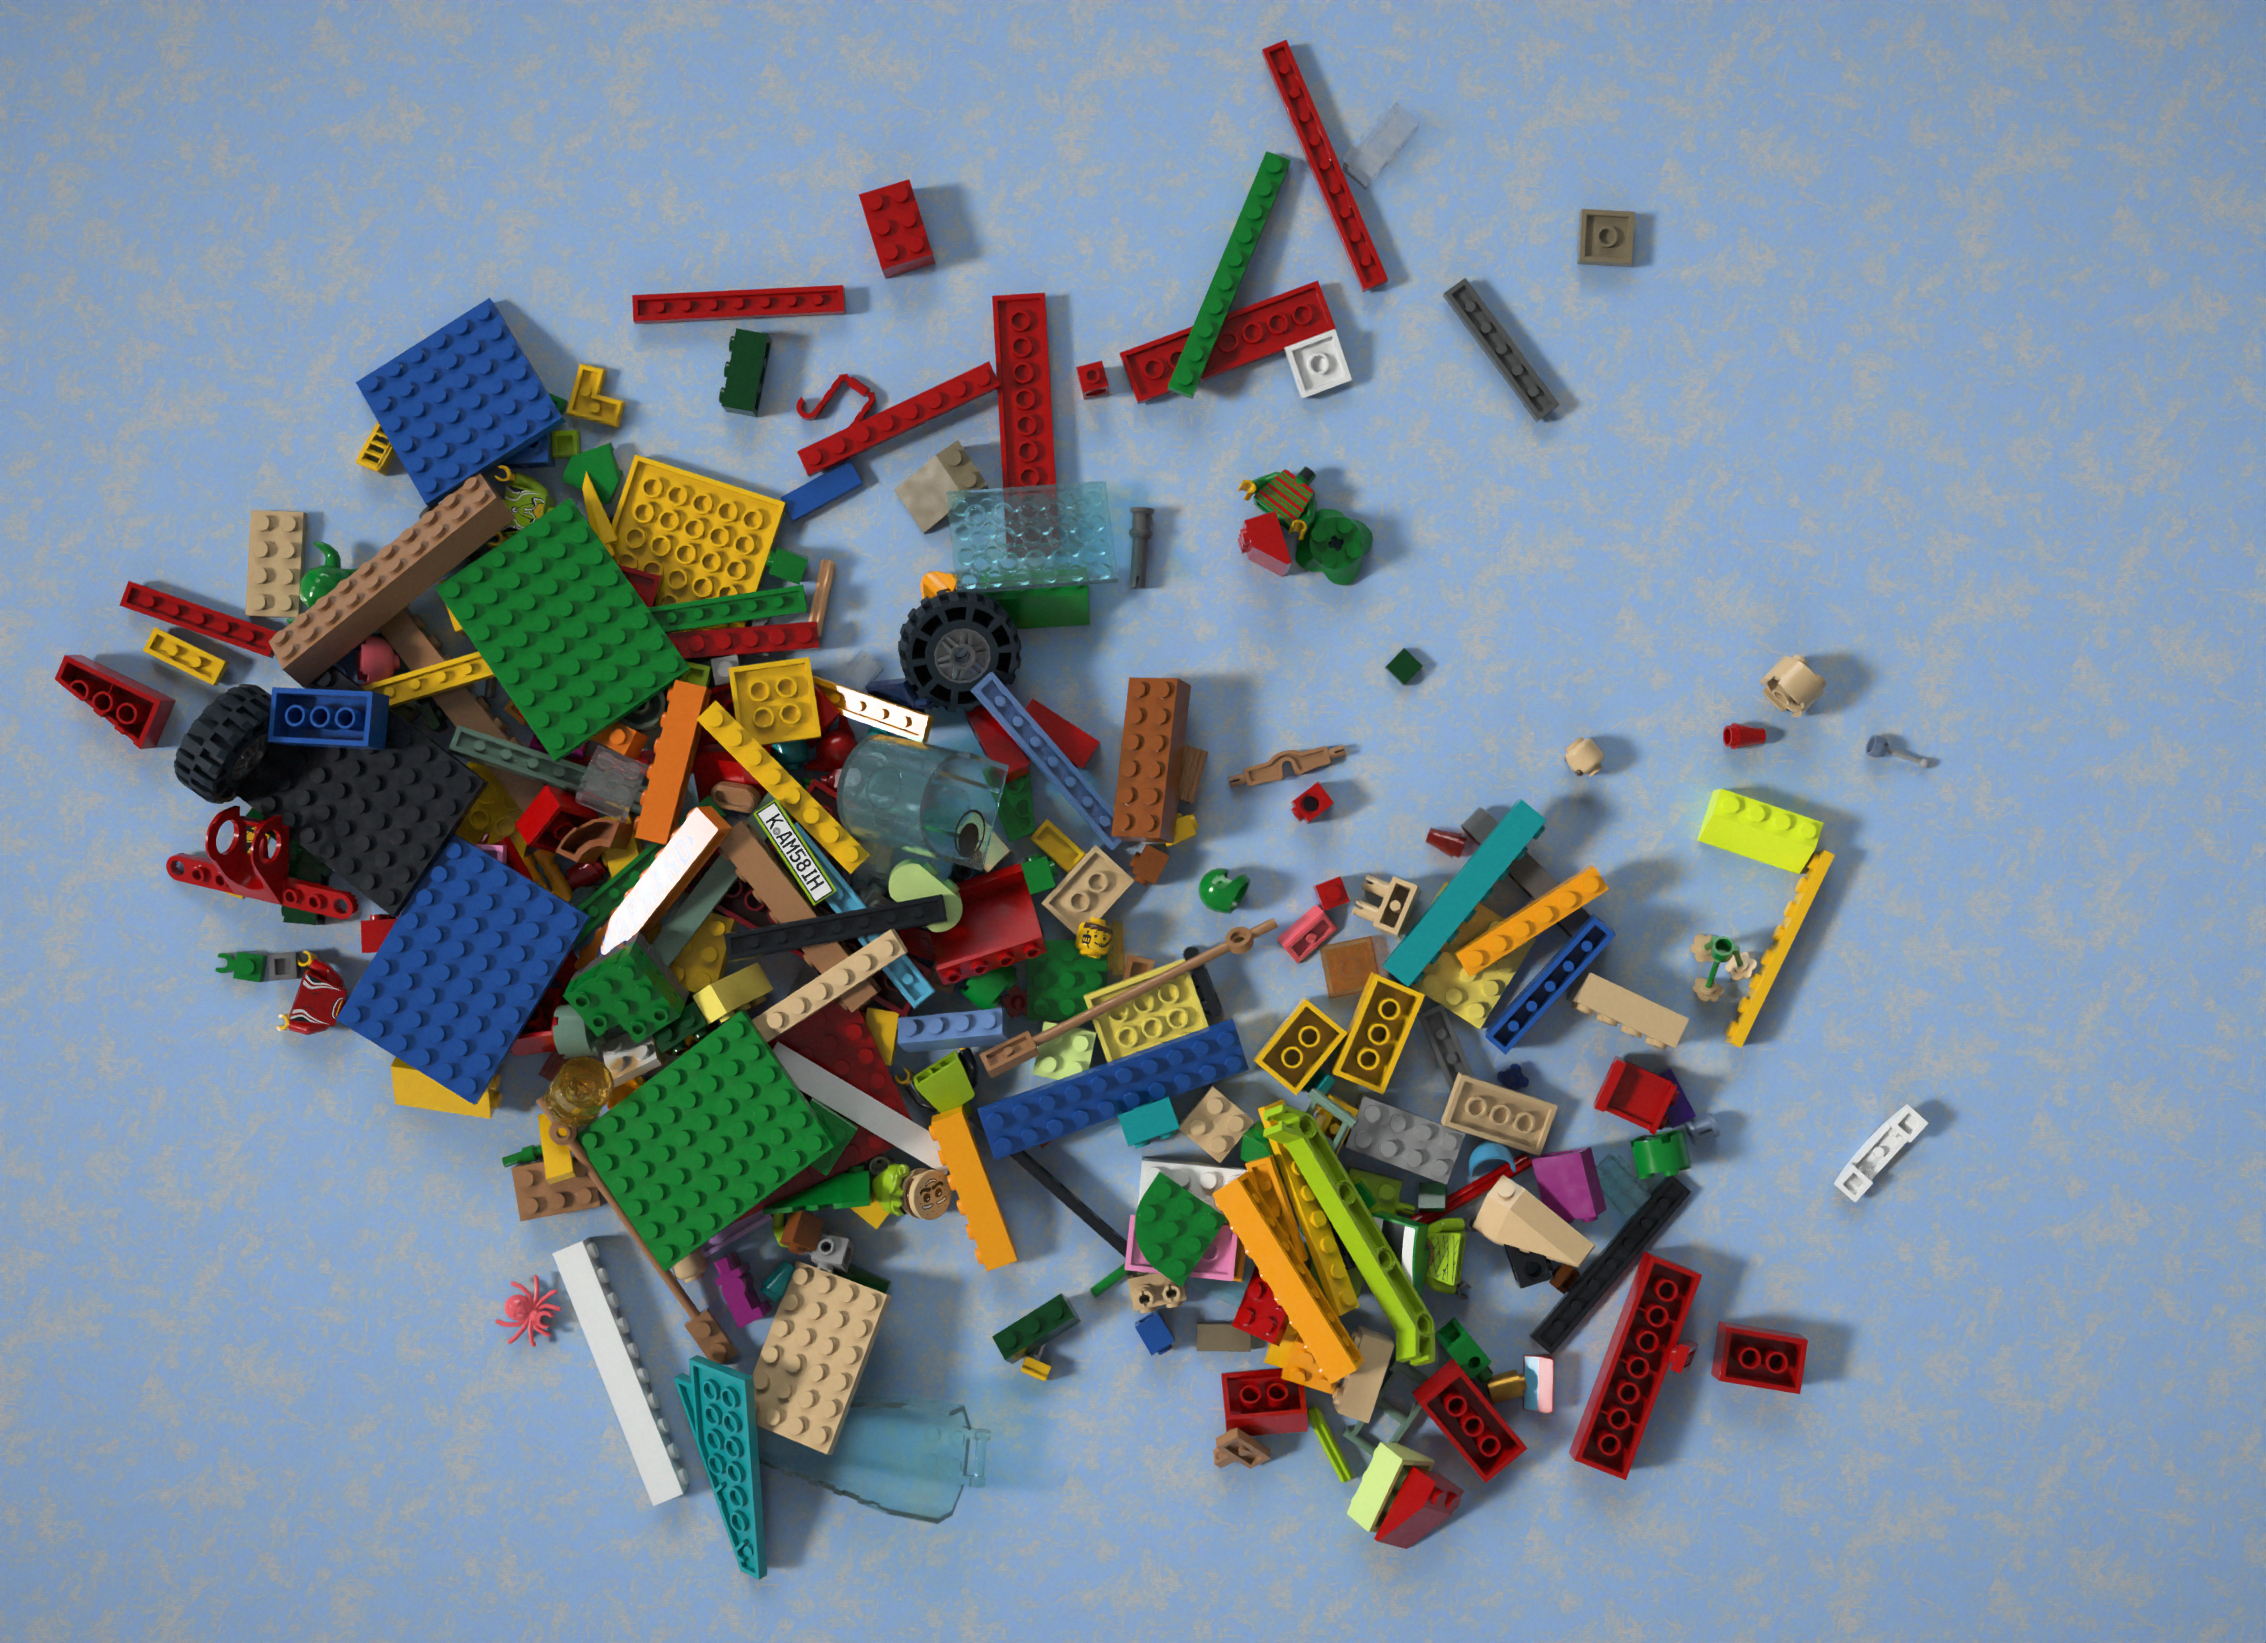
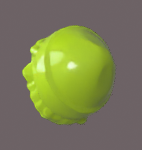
[872,1163,911,1217]

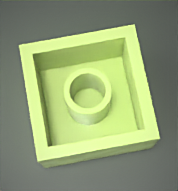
[1033,1021,1097,1080]

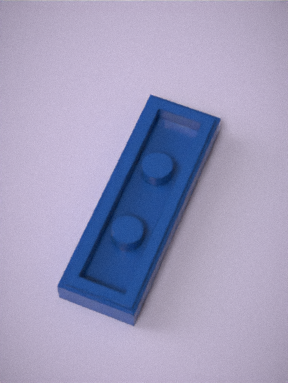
[781,460,863,522]

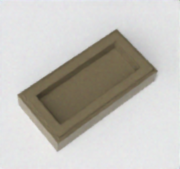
[1197,1322,1251,1352]

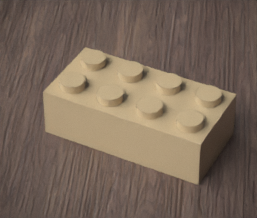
[1567,971,1689,1050]

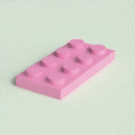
[1125,1214,1238,1281]

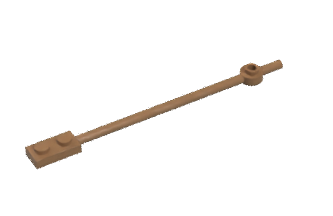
[979,918,1278,1078]
[536,1094,738,1364]

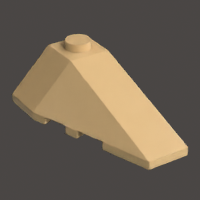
[1472,1175,1595,1268]

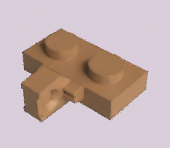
[1213,1428,1271,1469]

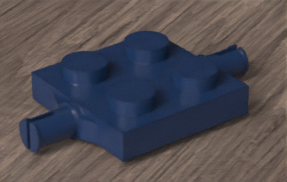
[865,678,934,714]

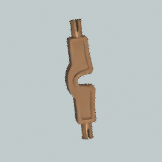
[1228,745,1346,788]

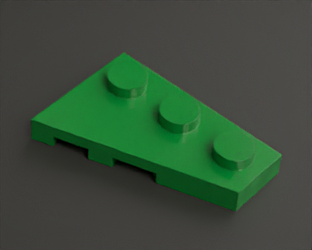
[979,764,1035,843]

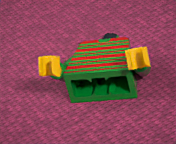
[1237,466,1317,540]

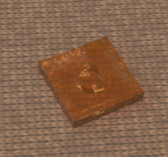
[1318,936,1379,999]

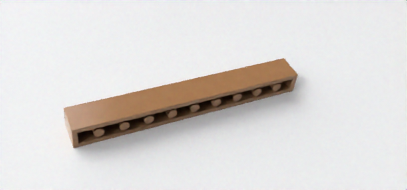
[378,604,556,812]

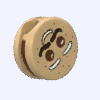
[900,1168,951,1220]

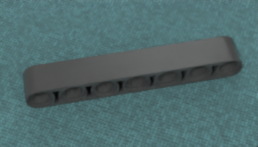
[1461,807,1590,938]

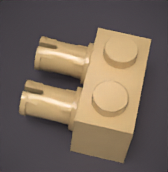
[1352,874,1422,940]
[1127,1272,1187,1314]

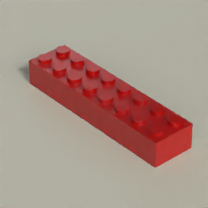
[1569,1251,1702,1480]

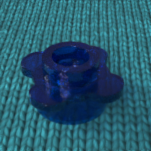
[1497,1064,1529,1091]

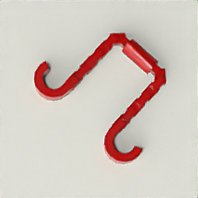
[796,374,876,427]

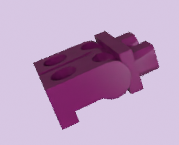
[714,1252,772,1328]

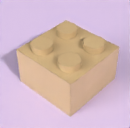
[1179,1085,1254,1163]

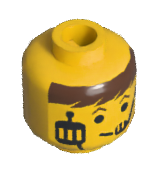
[1075,917,1113,959]

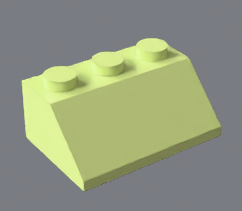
[1347,1442,1435,1532]

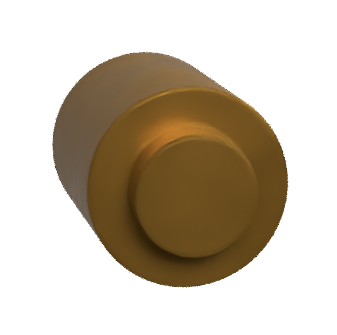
[1485,1369,1527,1404]

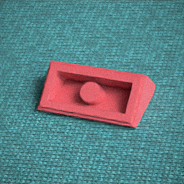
[1277,905,1338,964]

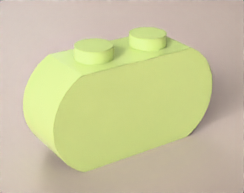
[889,859,963,932]

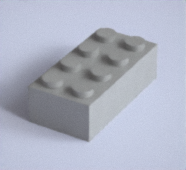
[1342,1094,1465,1185]

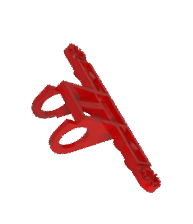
[166,805,359,919]

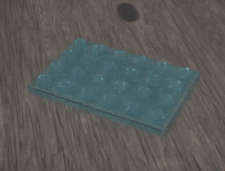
[946,481,1119,593]

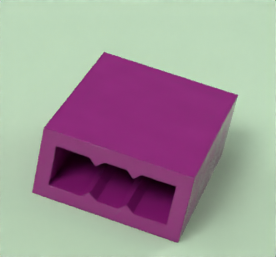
[1531,1147,1607,1224]

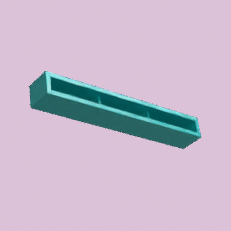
[1382,799,1546,987]

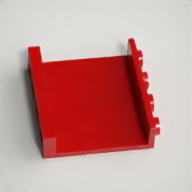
[929,863,1047,985]

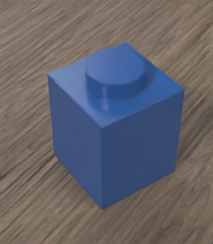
[1135,1309,1175,1356]

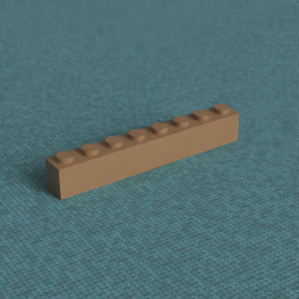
[718,820,882,1012]

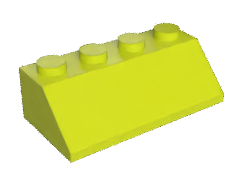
[1697,789,1824,874]

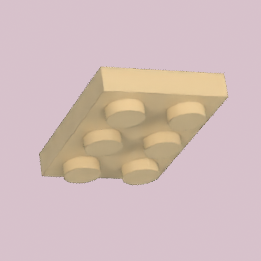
[1041,845,1135,936]

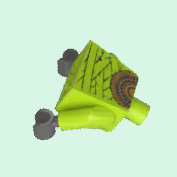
[1425,1215,1477,1300]

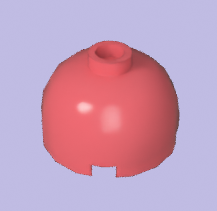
[356,636,400,686]

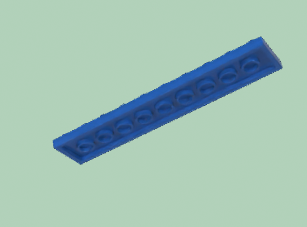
[977,1019,1249,1160]

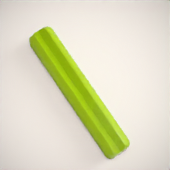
[1307,1406,1353,1483]

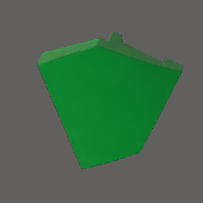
[561,442,623,504]

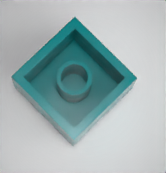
[1117,1095,1180,1149]

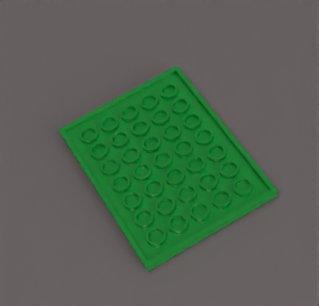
[435,498,692,763]
[576,1010,837,1272]

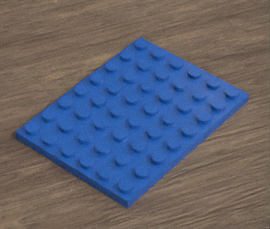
[336,833,591,1105]

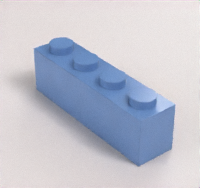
[898,1008,1011,1053]

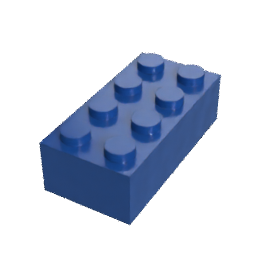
[267,687,390,750]

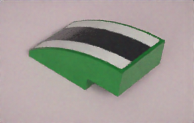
[1371,1211,1430,1300]

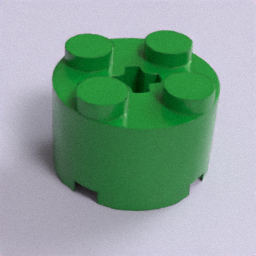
[958,965,1018,1010]
[1630,1130,1691,1179]

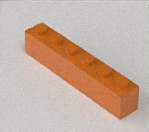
[633,680,712,845]

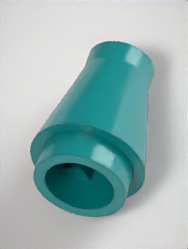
[760,1260,796,1303]

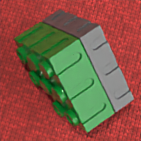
[563,931,689,1044]

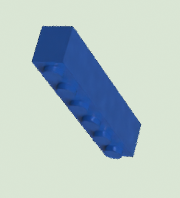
[1485,913,1616,1055]

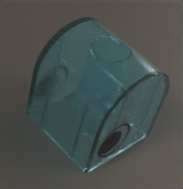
[837,734,1009,871]

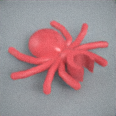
[495,1275,562,1347]

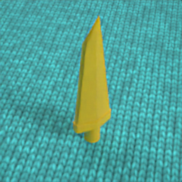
[582,471,618,558]

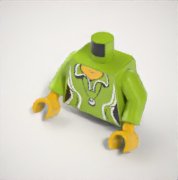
[487,465,556,548]

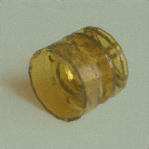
[544,1056,614,1128]

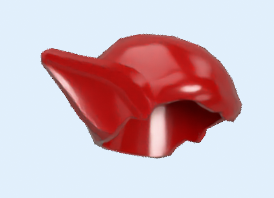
[804,715,863,772]

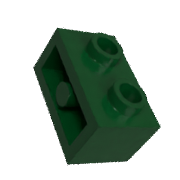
[652,1001,720,1056]

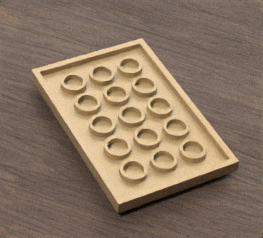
[752,1260,892,1455]

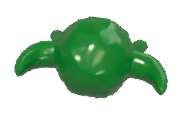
[286,541,358,624]

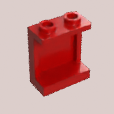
[1593,1055,1679,1135]

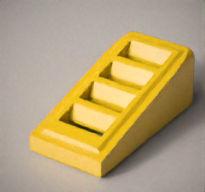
[355,421,395,476]

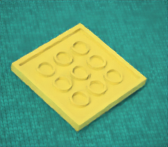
[1388,882,1536,1029]
[1083,958,1209,1062]

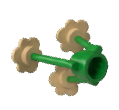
[1690,934,1757,1002]

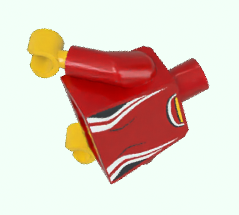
[276,951,347,1035]

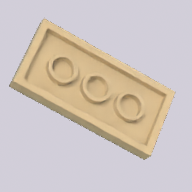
[245,510,307,618]
[1440,1072,1558,1156]

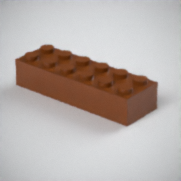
[1111,677,1191,843]

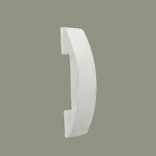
[1834,1105,1929,1203]

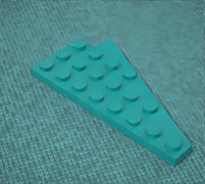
[674,1355,767,1580]

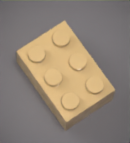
[1331,1325,1394,1424]

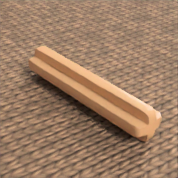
[808,559,835,637]

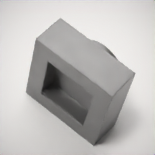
[269,952,301,981]

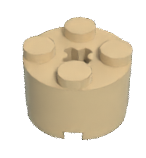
[1760,654,1826,717]

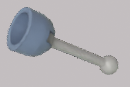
[1866,735,1930,769]

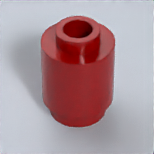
[566,857,608,892]

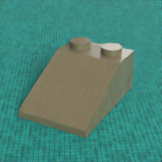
[894,440,989,534]

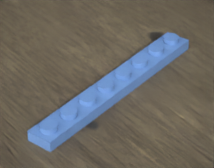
[970,672,1123,850]

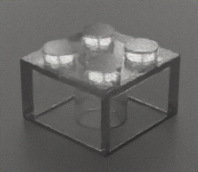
[575,745,649,822]

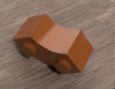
[556,818,634,864]

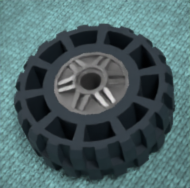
[898,587,1022,712]
[174,684,272,804]

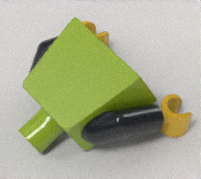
[895,1047,978,1116]

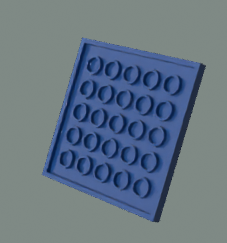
[356,298,566,508]

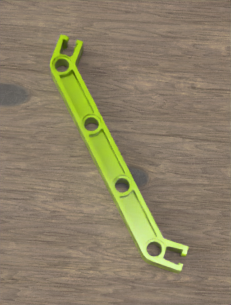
[1263,1104,1435,1366]

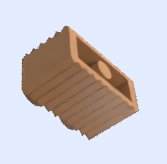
[1178,745,1208,804]

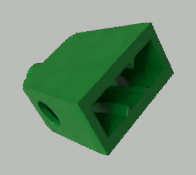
[1435,1317,1493,1383]

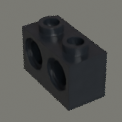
[1504,1244,1553,1289]

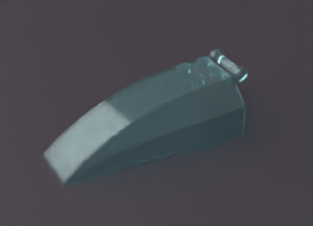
[757,1396,991,1524]

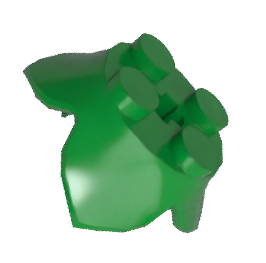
[1296,509,1373,586]

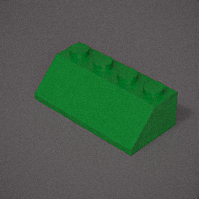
[980,568,1090,629]

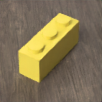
[693,962,774,1024]

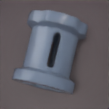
[1685,1113,1720,1145]

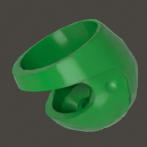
[1198,868,1251,914]

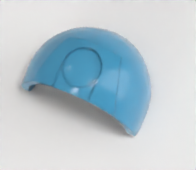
[1468,1141,1516,1178]

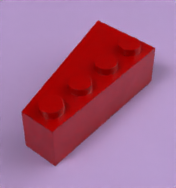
[55,655,176,749]

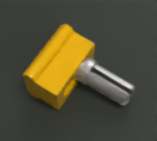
[1020,1344,1051,1382]

